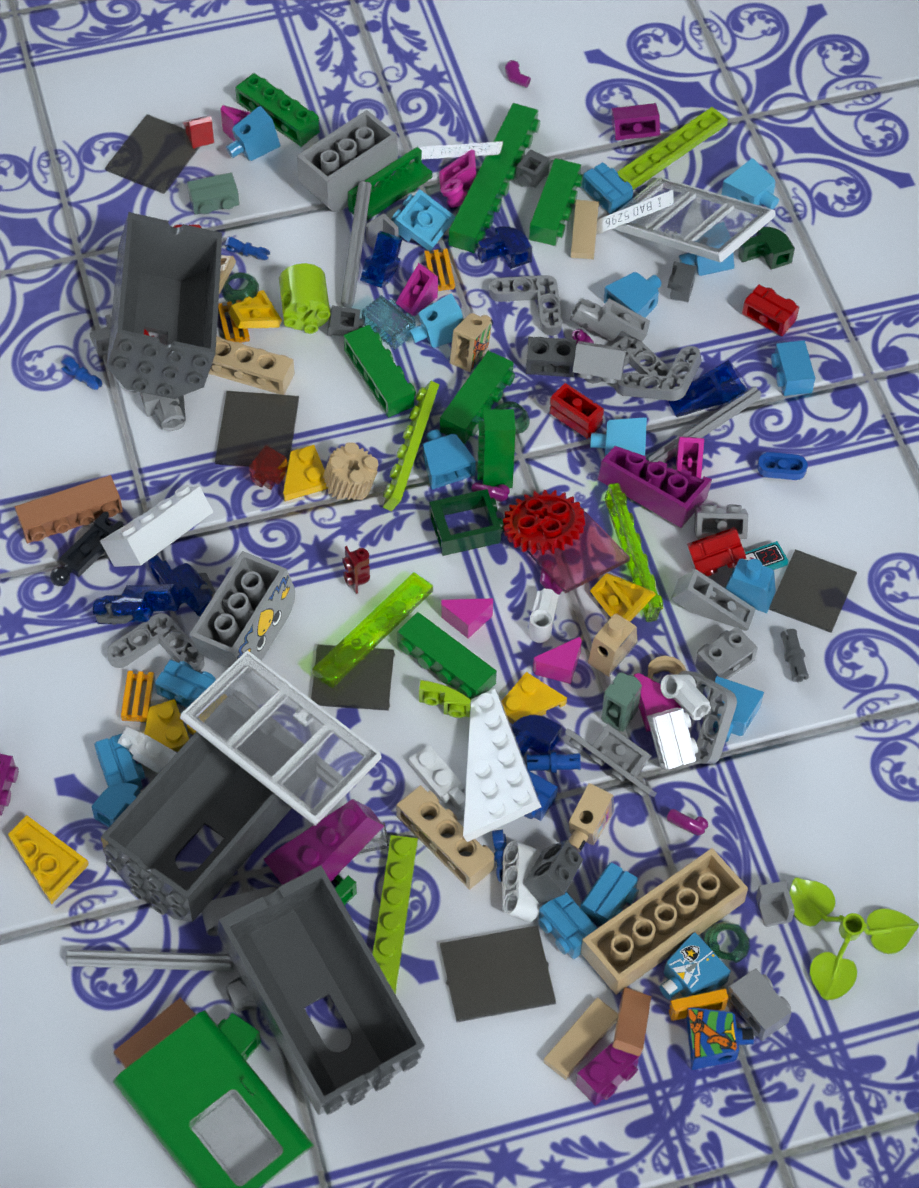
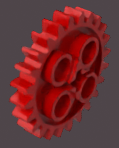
[503,490,585,555]

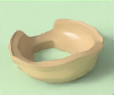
[648,656,686,680]

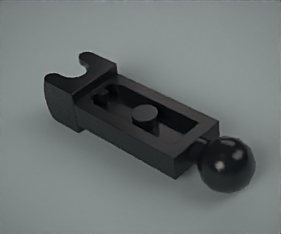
[50,511,124,586]

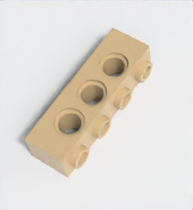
[209,336,295,396]
[396,785,494,890]

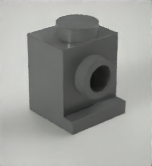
[516,149,550,188]
[667,261,697,302]
[327,305,364,337]

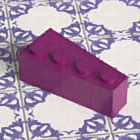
[598,446,712,528]
[263,799,384,885]

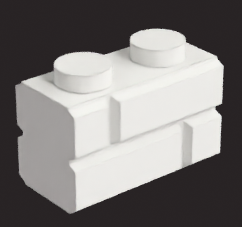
[647,708,698,769]

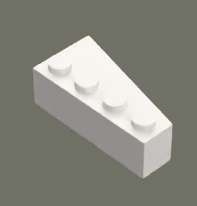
[100,485,213,567]

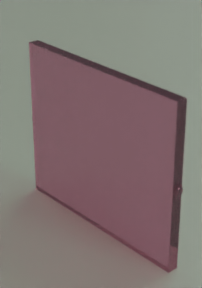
[527,507,630,594]

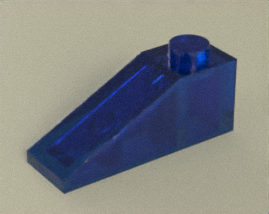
[668,360,748,418]

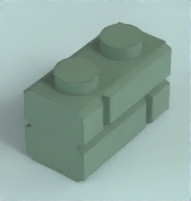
[187,172,240,215]
[601,672,642,732]

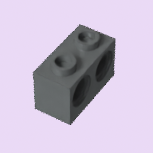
[526,337,576,377]
[524,840,584,904]

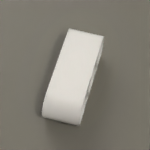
[502,840,540,922]

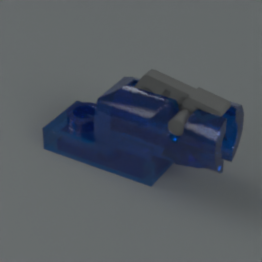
[148,554,216,617]
[92,584,181,625]

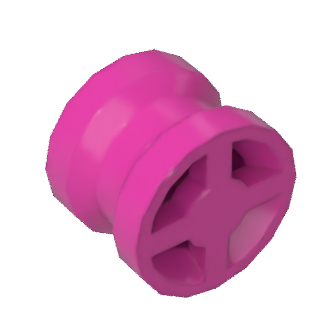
[441,179,467,208]

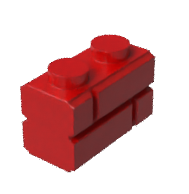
[742,284,799,337]
[549,383,604,439]
[687,527,746,576]

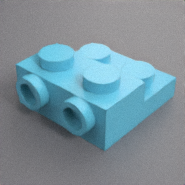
[391,189,456,251]

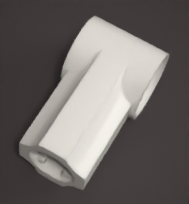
[529,588,559,643]
[661,674,711,720]

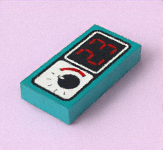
[745,541,789,570]

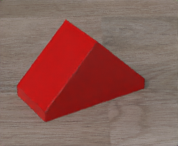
[183,116,214,148]

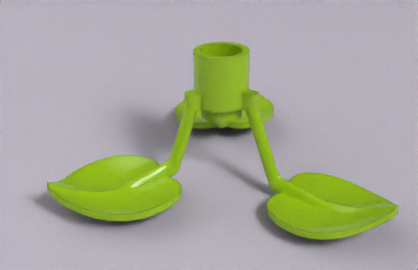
[789,877,919,1000]

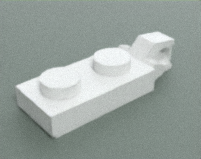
[118,727,177,773]
[409,745,466,812]

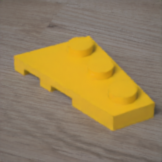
[8,815,89,904]

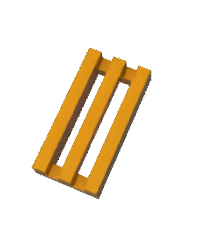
[424,248,455,291]
[218,300,250,343]
[121,671,155,722]
[668,989,728,1021]

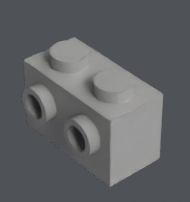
[573,341,627,383]
[694,504,748,539]
[695,626,758,682]
[727,968,792,1041]

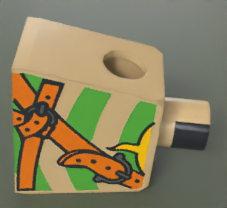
[450,313,493,372]

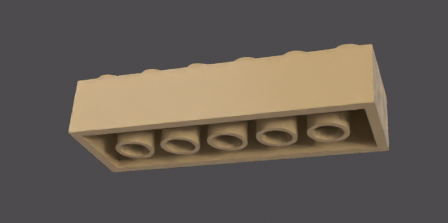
[581,848,748,994]

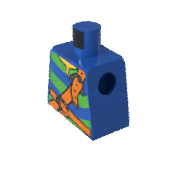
[686,1008,754,1070]

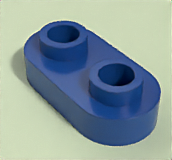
[757,452,808,480]

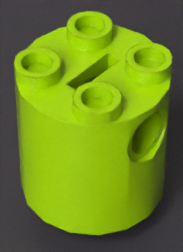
[279,263,331,334]

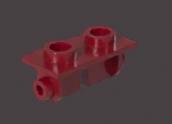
[342,546,370,594]

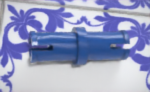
[527,752,581,773]

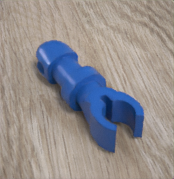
[224,237,270,260]
[61,356,102,390]
[492,829,507,883]

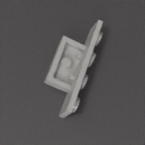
[565,724,657,797]

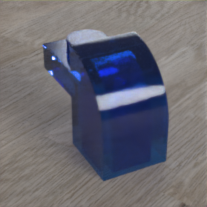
[478,226,532,269]
[360,231,403,288]
[512,715,562,757]

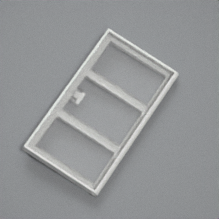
[613,177,775,263]
[180,650,381,825]

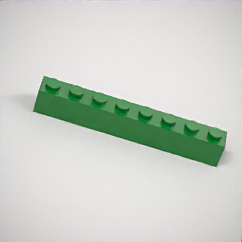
[449,103,541,253]

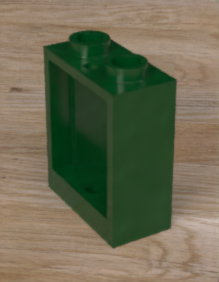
[429,489,504,556]

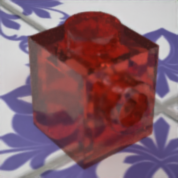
[249,445,288,490]

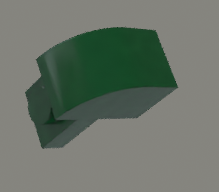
[738,227,795,270]

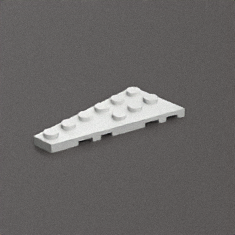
[463,688,541,842]

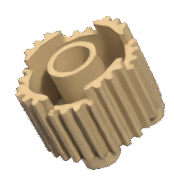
[323,443,378,500]

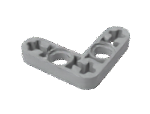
[489,275,562,336]
[585,336,670,387]
[617,346,702,401]
[107,613,204,672]
[678,671,737,764]

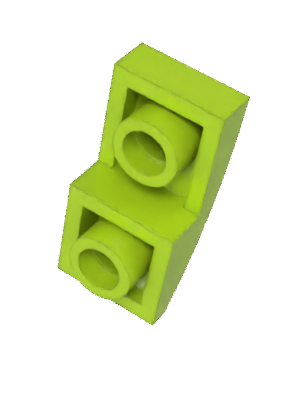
[419,680,471,718]

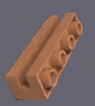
[14,475,123,544]

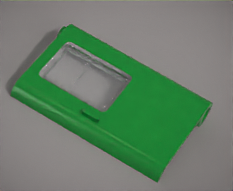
[113,1010,315,1188]

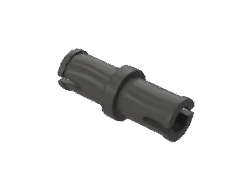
[780,629,809,682]

